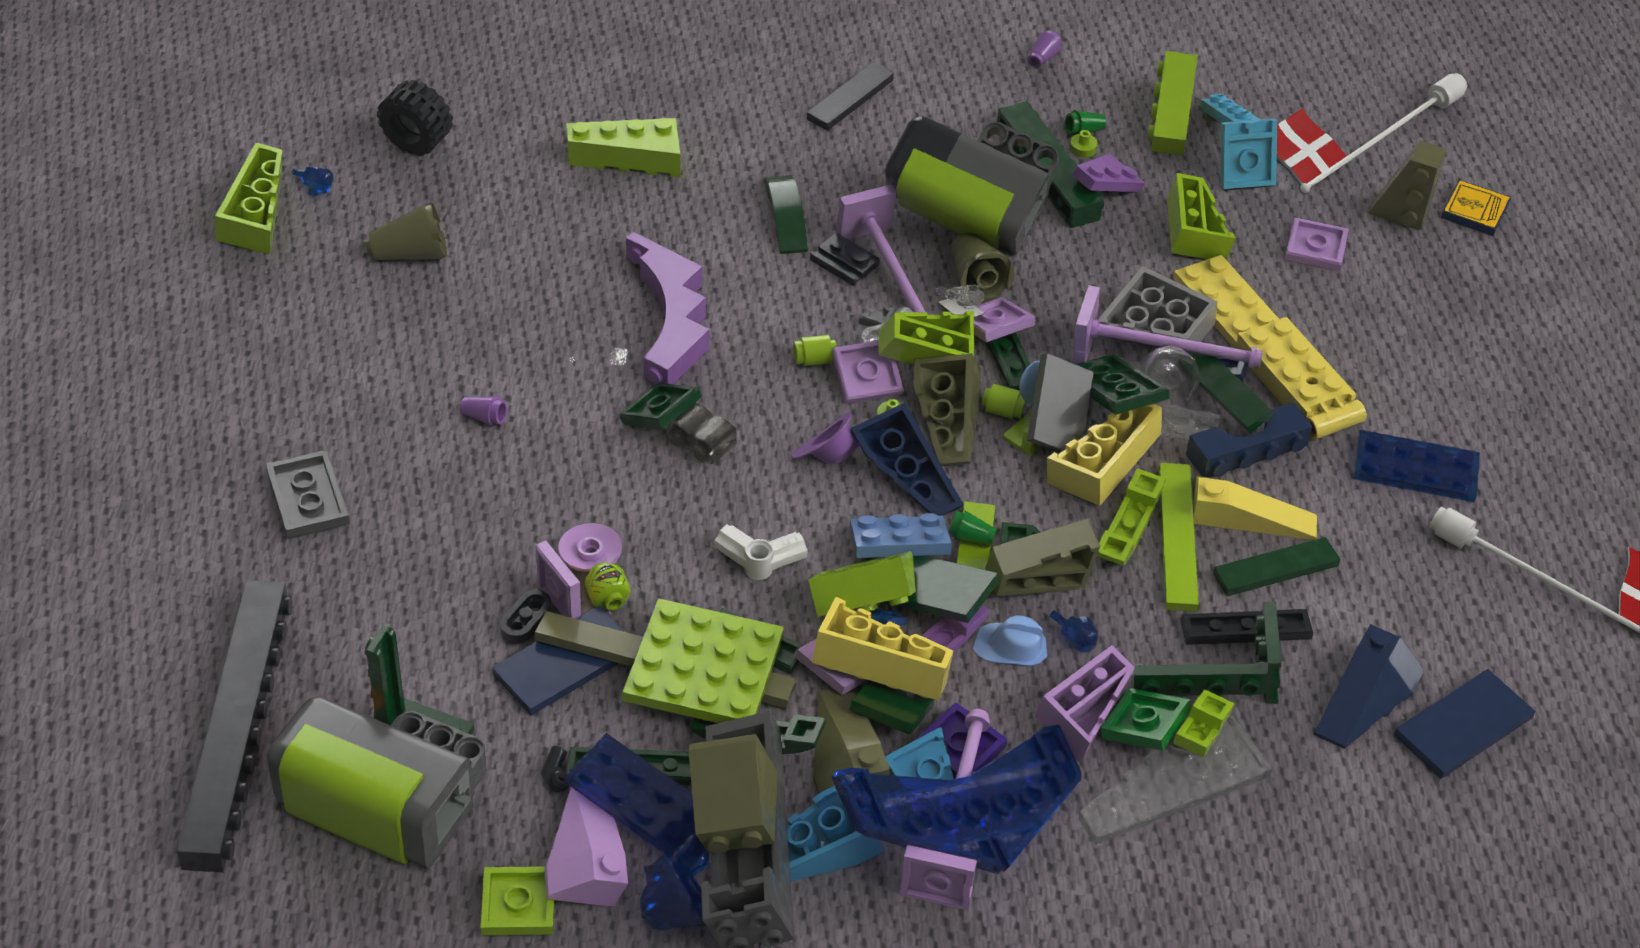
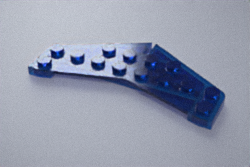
[831,724,1082,874]

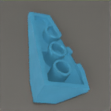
[787,778,885,881]

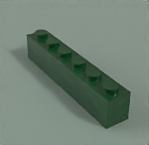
[997,101,1104,228]

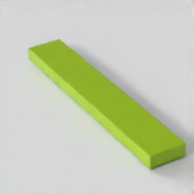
[1159,463,1199,612]

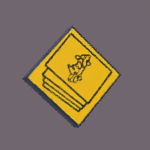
[1441,180,1511,236]

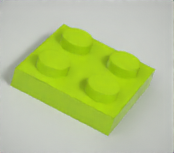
[481,867,555,935]

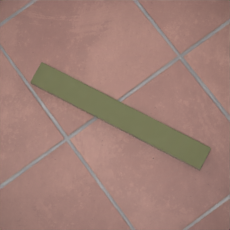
[535,611,796,708]

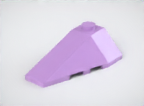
[544,784,628,906]

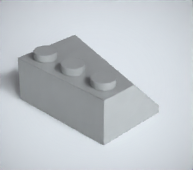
[1098,266,1217,342]

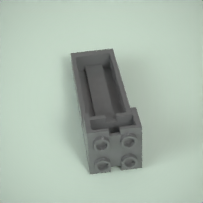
[701,711,795,948]

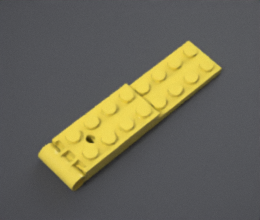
[1173,255,1367,440]

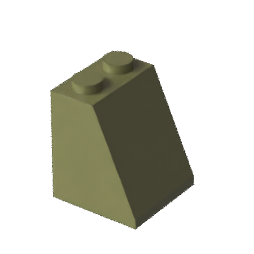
[689,734,778,853]

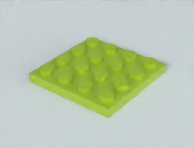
[622,598,784,723]

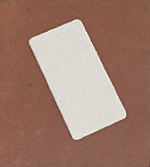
[939,295,984,316]

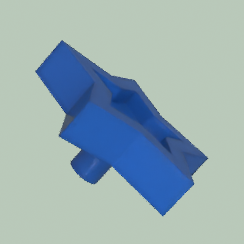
[871,609,906,625]

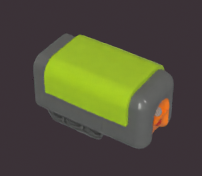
[267,697,487,868]

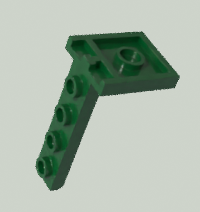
[1133,602,1281,704]
[365,625,474,735]

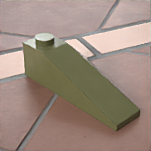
[913,353,981,466]
[813,689,890,798]

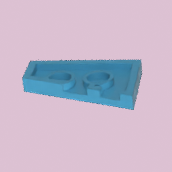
[885,727,967,845]

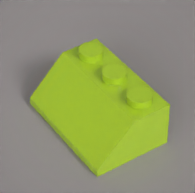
[808,551,916,617]

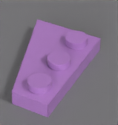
[1072,153,1145,192]

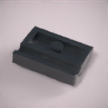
[810,233,880,286]

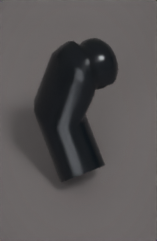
[541,746,570,792]

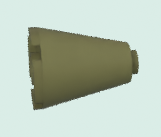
[365,203,447,261]
[951,233,1014,303]

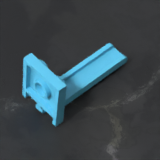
[1201,94,1277,189]

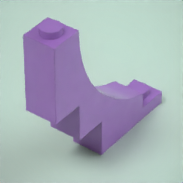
[626,232,709,385]

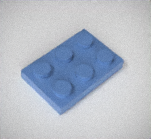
[850,513,952,558]

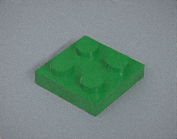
[1101,688,1191,751]

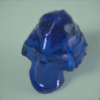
[640,834,709,931]

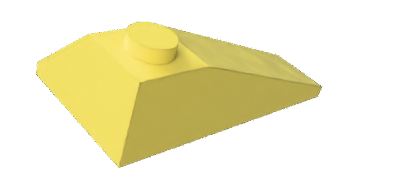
[1193,476,1317,540]

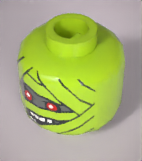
[584,562,631,610]

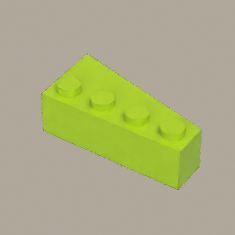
[566,118,680,178]
[215,143,283,254]

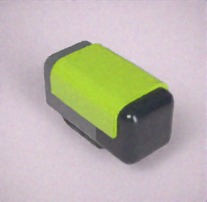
[884,116,1059,254]

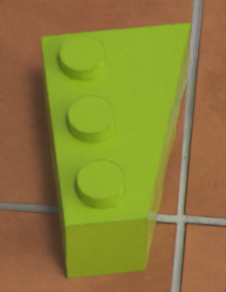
[1167,173,1236,260]
[879,311,974,365]

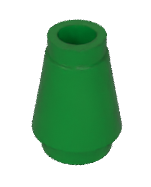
[1064,110,1106,135]
[948,510,997,546]

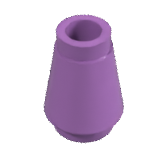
[1028,31,1062,68]
[460,396,507,426]

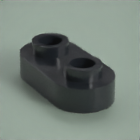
[500,589,552,644]

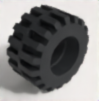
[377,80,453,156]

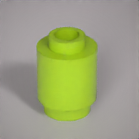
[793,334,837,367]
[981,384,1027,420]

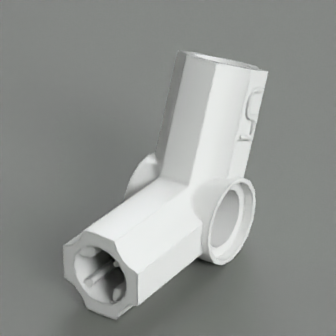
[714,525,808,580]

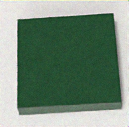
[619,383,702,430]
[850,680,935,734]

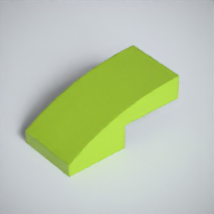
[1173,689,1235,758]

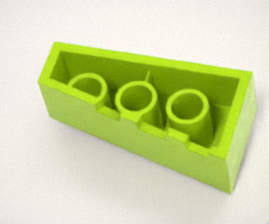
[1147,51,1198,156]

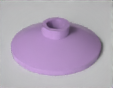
[558,523,622,572]

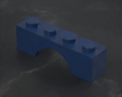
[1186,402,1312,478]

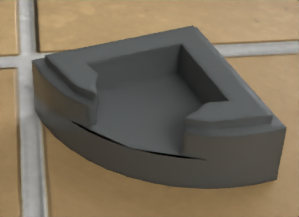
[859,307,897,331]

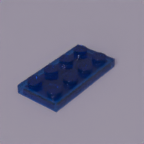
[1353,430,1480,502]
[564,733,697,861]

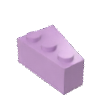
[1035,645,1135,762]

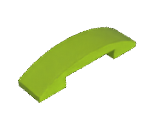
[1097,468,1166,566]

